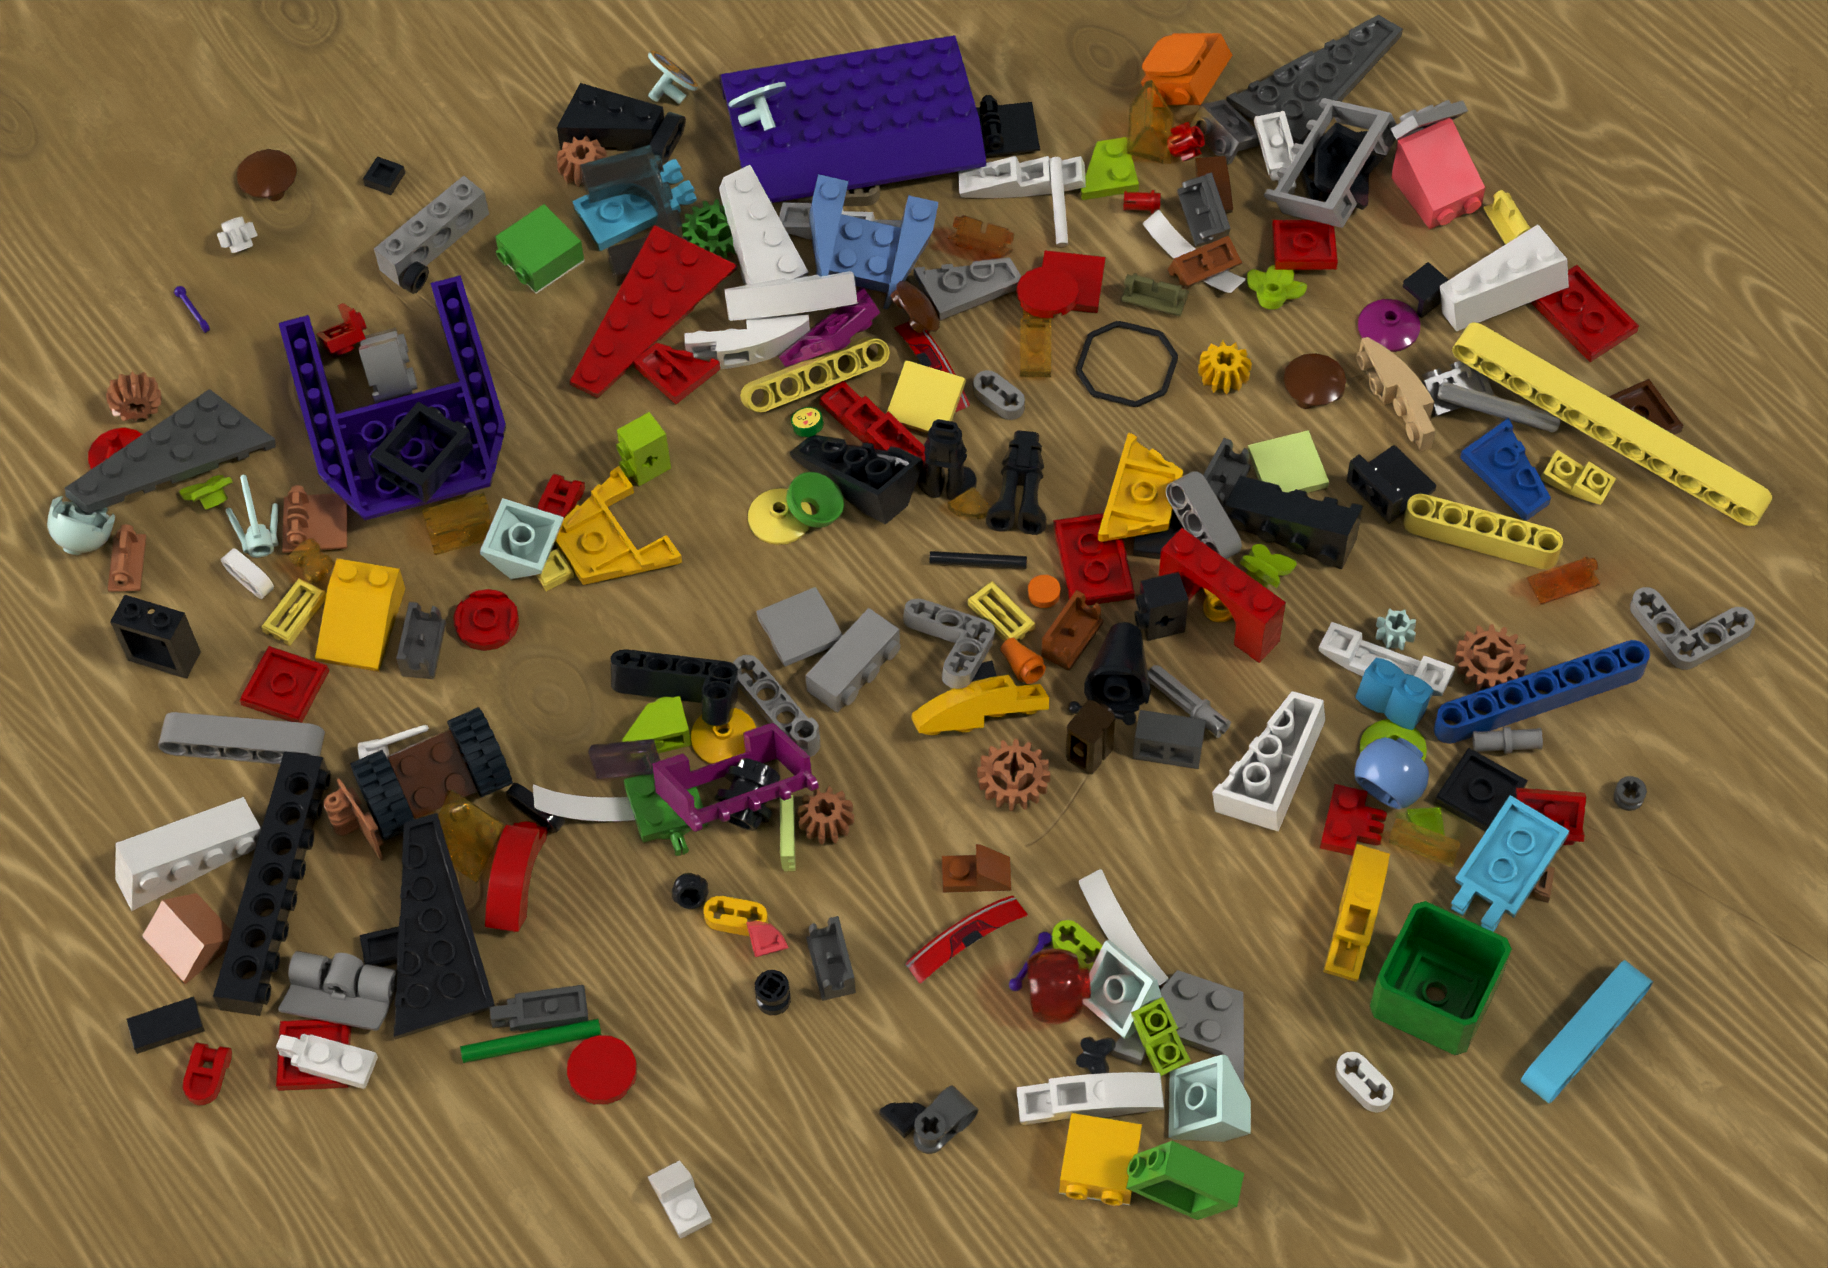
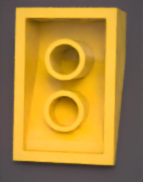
[315,558,406,672]

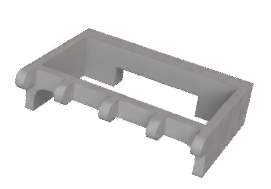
[1264,98,1397,228]

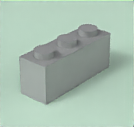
[806,608,901,713]

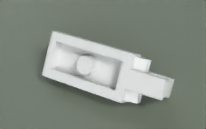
[1254,111,1299,194]
[276,1034,378,1089]

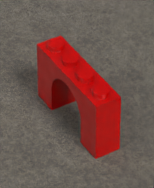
[1159,528,1286,663]

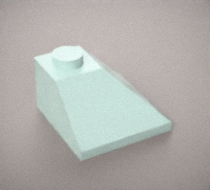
[1168,1054,1251,1142]

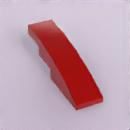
[819,381,926,464]

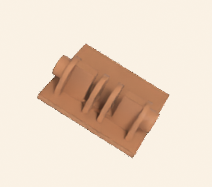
[282,485,348,553]
[324,778,384,861]

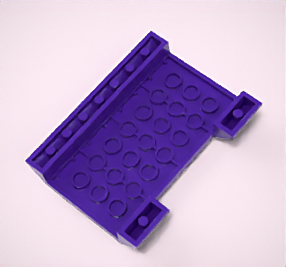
[719,35,986,203]

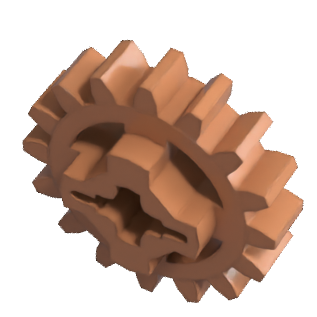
[1454,624,1528,691]
[977,739,1050,811]

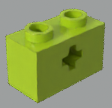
[616,412,671,486]

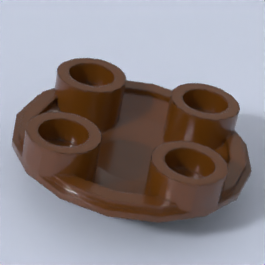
[237,149,297,201]
[891,281,940,333]
[1283,353,1346,409]

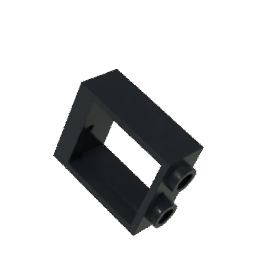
[370,402,473,503]
[110,594,201,679]

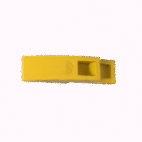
[912,675,1049,735]
[1323,844,1390,982]

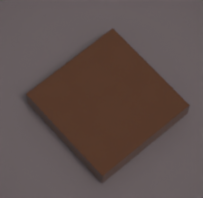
[1609,379,1684,435]

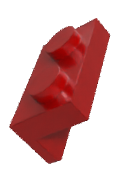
[316,303,367,355]
[1515,788,1586,845]

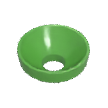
[786,472,844,528]

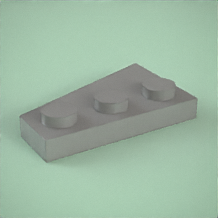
[1391,100,1468,140]
[914,258,1022,320]

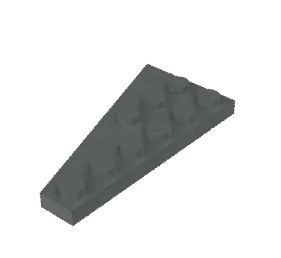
[1226,15,1403,144]

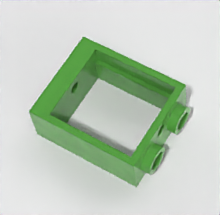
[1126,1141,1244,1220]

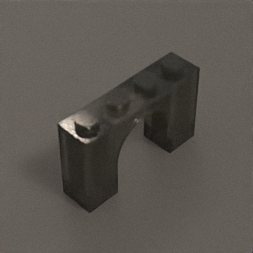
[580,145,688,286]

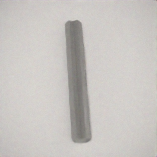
[1437,382,1561,432]

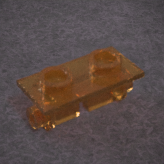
[947,215,1014,258]
[1526,556,1600,605]

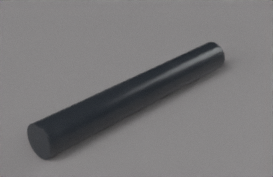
[929,551,1027,569]

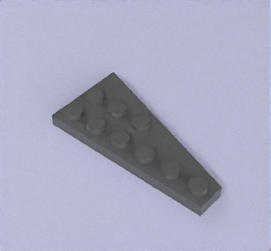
[65,389,276,514]

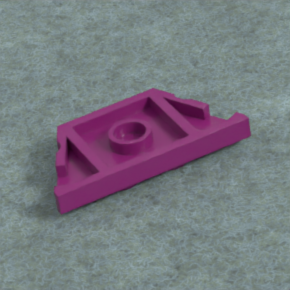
[779,287,880,367]

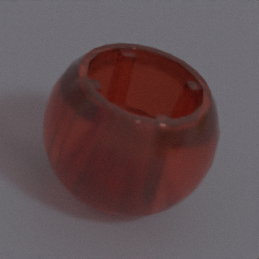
[1027,948,1091,1025]

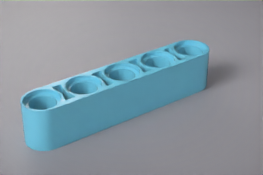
[1521,960,1653,1104]

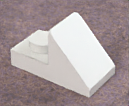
[648,1160,712,1239]

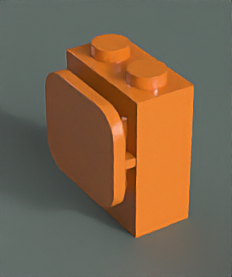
[1141,33,1233,105]

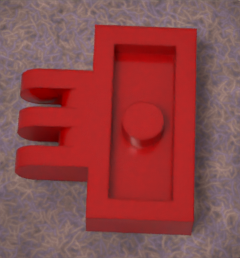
[1320,784,1387,856]

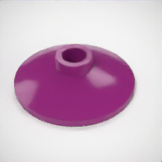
[1358,299,1420,352]

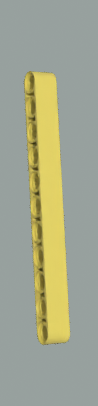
[1452,322,1772,526]

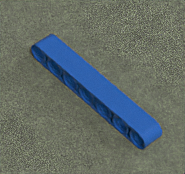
[1434,640,1650,744]

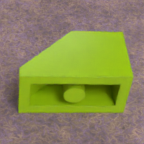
[622,696,691,761]

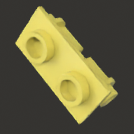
[1483,190,1531,244]

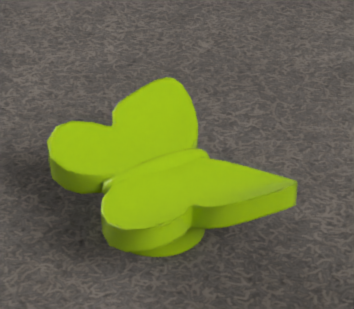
[179,475,234,510]
[1240,544,1297,588]

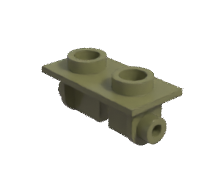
[1121,273,1189,317]

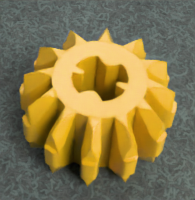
[1198,340,1252,395]

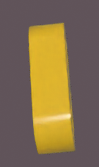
[704,896,768,937]

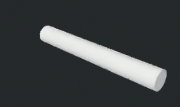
[1049,157,1068,247]

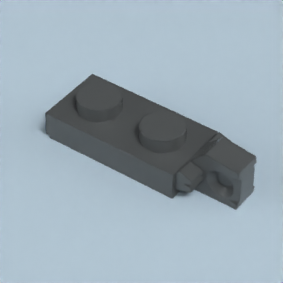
[490,985,589,1031]

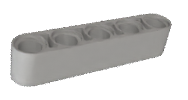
[158,712,325,764]

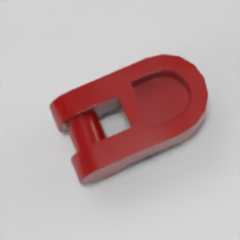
[537,474,585,518]
[182,1042,232,1105]

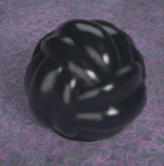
[672,873,709,909]

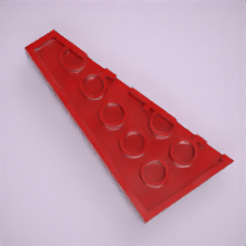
[570,225,737,398]

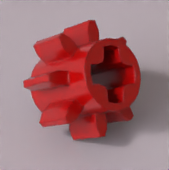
[1167,122,1205,162]

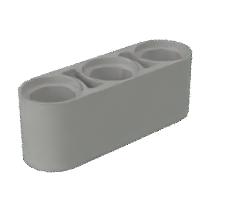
[1166,471,1242,559]

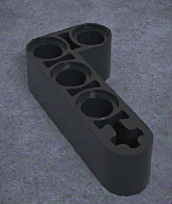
[611,649,738,726]

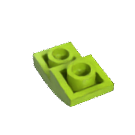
[1131,997,1191,1076]

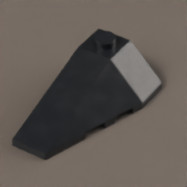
[790,435,923,524]

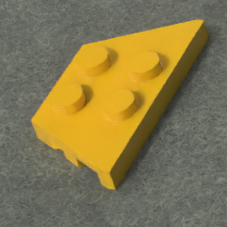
[1098,433,1183,542]

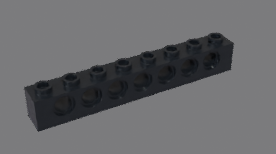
[213,752,331,1016]

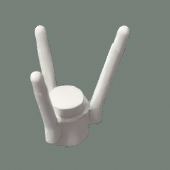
[358,725,429,760]

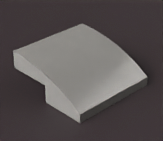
[756,587,843,666]

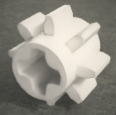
[217,216,258,253]

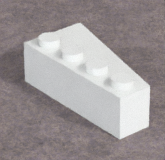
[719,165,808,285]

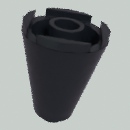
[1084,622,1151,713]

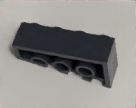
[1224,476,1363,569]

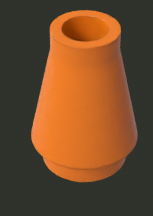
[1000,638,1046,684]

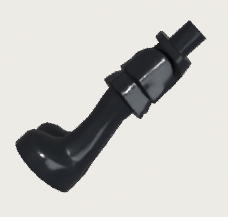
[917,419,977,501]
[986,430,1047,535]

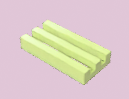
[780,795,796,871]

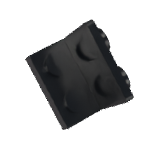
[1346,445,1436,524]

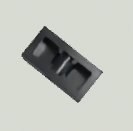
[1134,572,1189,641]

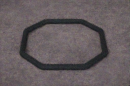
[1076,321,1178,407]

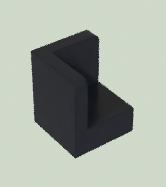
[1402,262,1449,318]

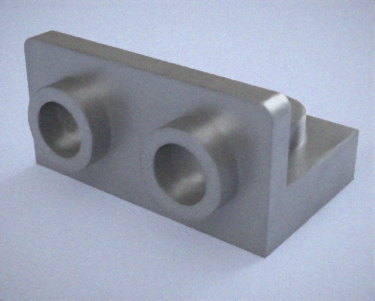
[1190,99,1260,164]
[1421,361,1494,418]

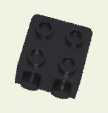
[1314,122,1386,210]

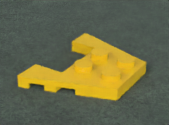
[554,466,682,585]

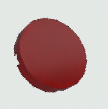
[1017,266,1079,318]
[453,589,519,651]
[567,1035,637,1105]

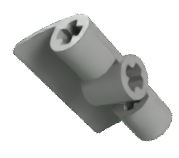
[278,951,398,1031]

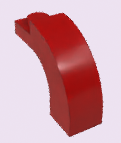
[485,821,547,932]

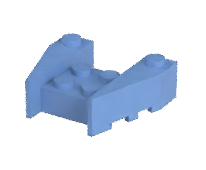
[809,174,939,309]

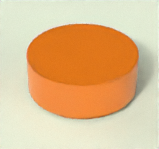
[1028,575,1061,608]

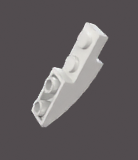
[684,314,810,369]
[1017,1072,1164,1125]

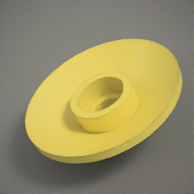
[748,488,812,545]

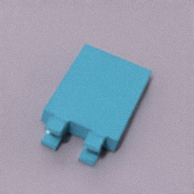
[572,159,697,251]
[1451,795,1569,932]

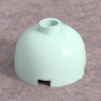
[47,496,115,555]

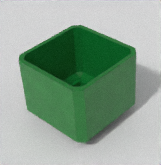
[1370,901,1512,1055]

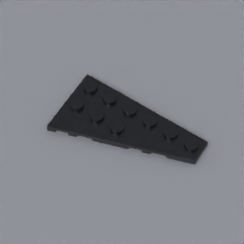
[394,813,495,1040]

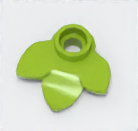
[1247,264,1307,310]

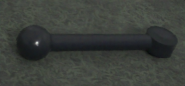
[1068,701,1137,725]

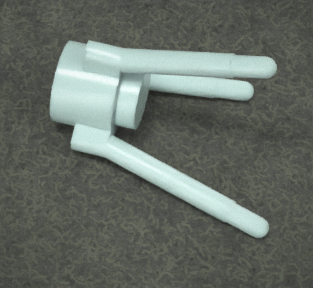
[226,475,279,558]

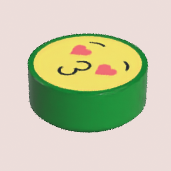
[791,407,824,437]

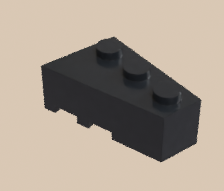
[556,83,664,151]

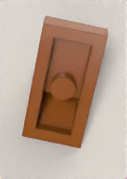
[942,844,1011,893]

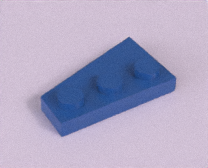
[1460,418,1551,521]

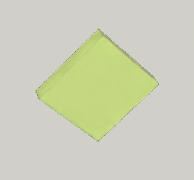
[1248,430,1329,493]

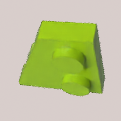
[1081,137,1139,200]

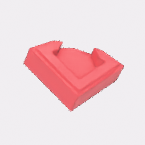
[746,921,789,957]

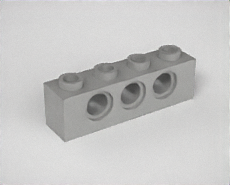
[374,176,489,287]

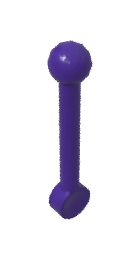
[174,286,210,333]
[1009,932,1052,992]

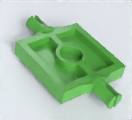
[624,751,708,856]

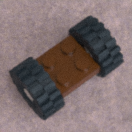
[350,707,513,841]

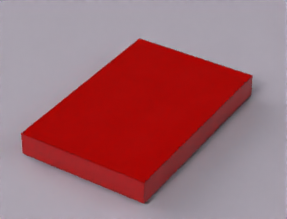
[1530,265,1639,362]
[1053,513,1135,606]

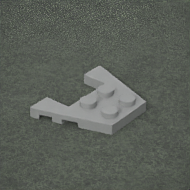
[1111,970,1244,1087]

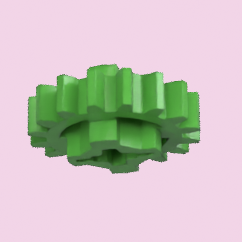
[681,199,737,259]

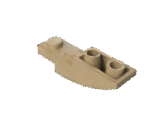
[1357,337,1435,452]

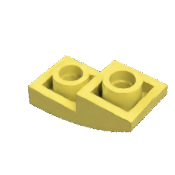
[1540,450,1616,505]

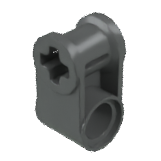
[913,1085,979,1154]

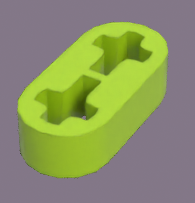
[1052,920,1103,977]

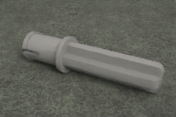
[1148,665,1231,738]

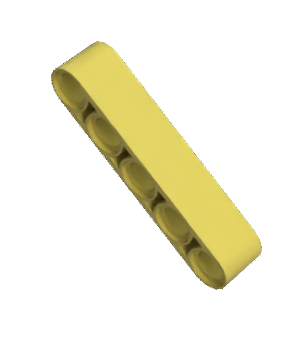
[740,337,890,413]
[1403,494,1563,569]

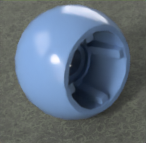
[1354,737,1429,809]

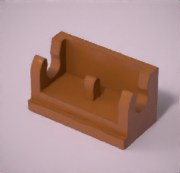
[1167,235,1242,289]
[1041,590,1104,671]

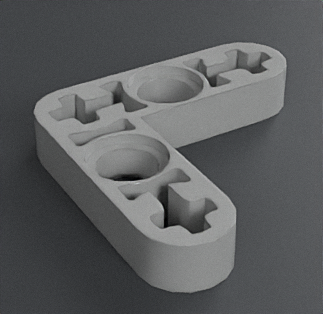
[1630,587,1755,670]
[903,599,995,689]

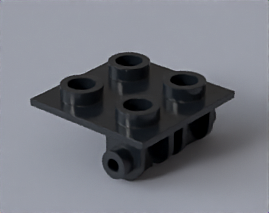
[976,95,1040,156]

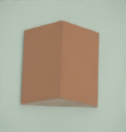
[142,893,232,984]

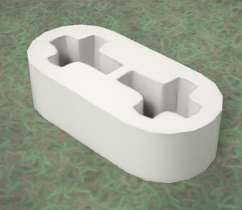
[221,548,274,599]
[1335,1052,1394,1113]

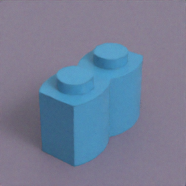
[1355,657,1434,730]

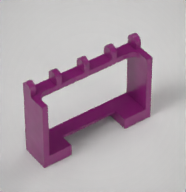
[652,723,819,832]

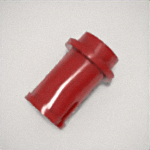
[1123,190,1161,214]

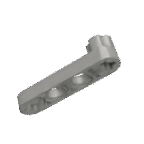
[733,655,821,757]

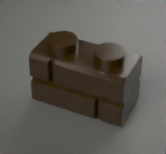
[1066,700,1115,774]

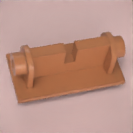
[108,524,146,592]

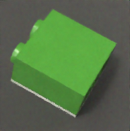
[495,204,585,294]

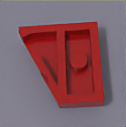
[633,343,721,404]

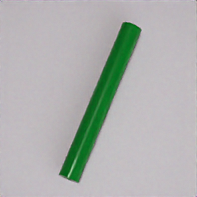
[460,1019,602,1063]

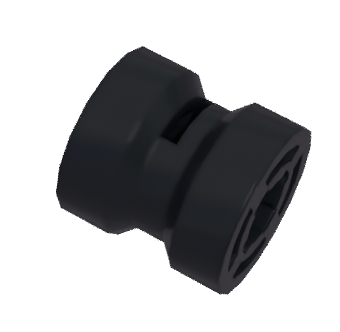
[755,970,791,1015]

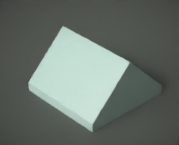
[480,498,564,580]
[1077,940,1162,1039]

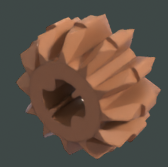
[557,136,608,188]
[106,371,162,422]
[797,785,854,845]

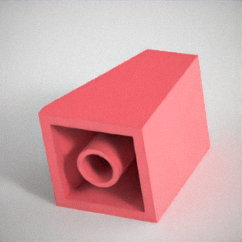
[1391,117,1485,229]

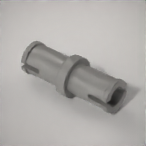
[1472,727,1543,754]

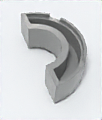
[359,328,418,403]

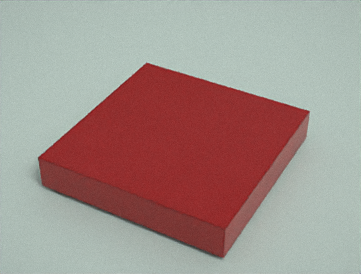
[1272,220,1338,270]
[1042,250,1106,313]
[239,646,329,723]
[276,1019,351,1091]

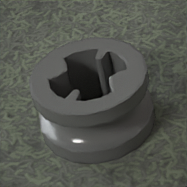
[1613,776,1647,811]

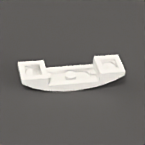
[1319,622,1455,696]

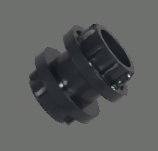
[715,758,780,831]

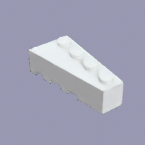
[1440,224,1569,331]
[1212,691,1325,831]
[115,797,261,911]

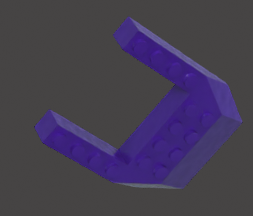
[278,275,506,521]

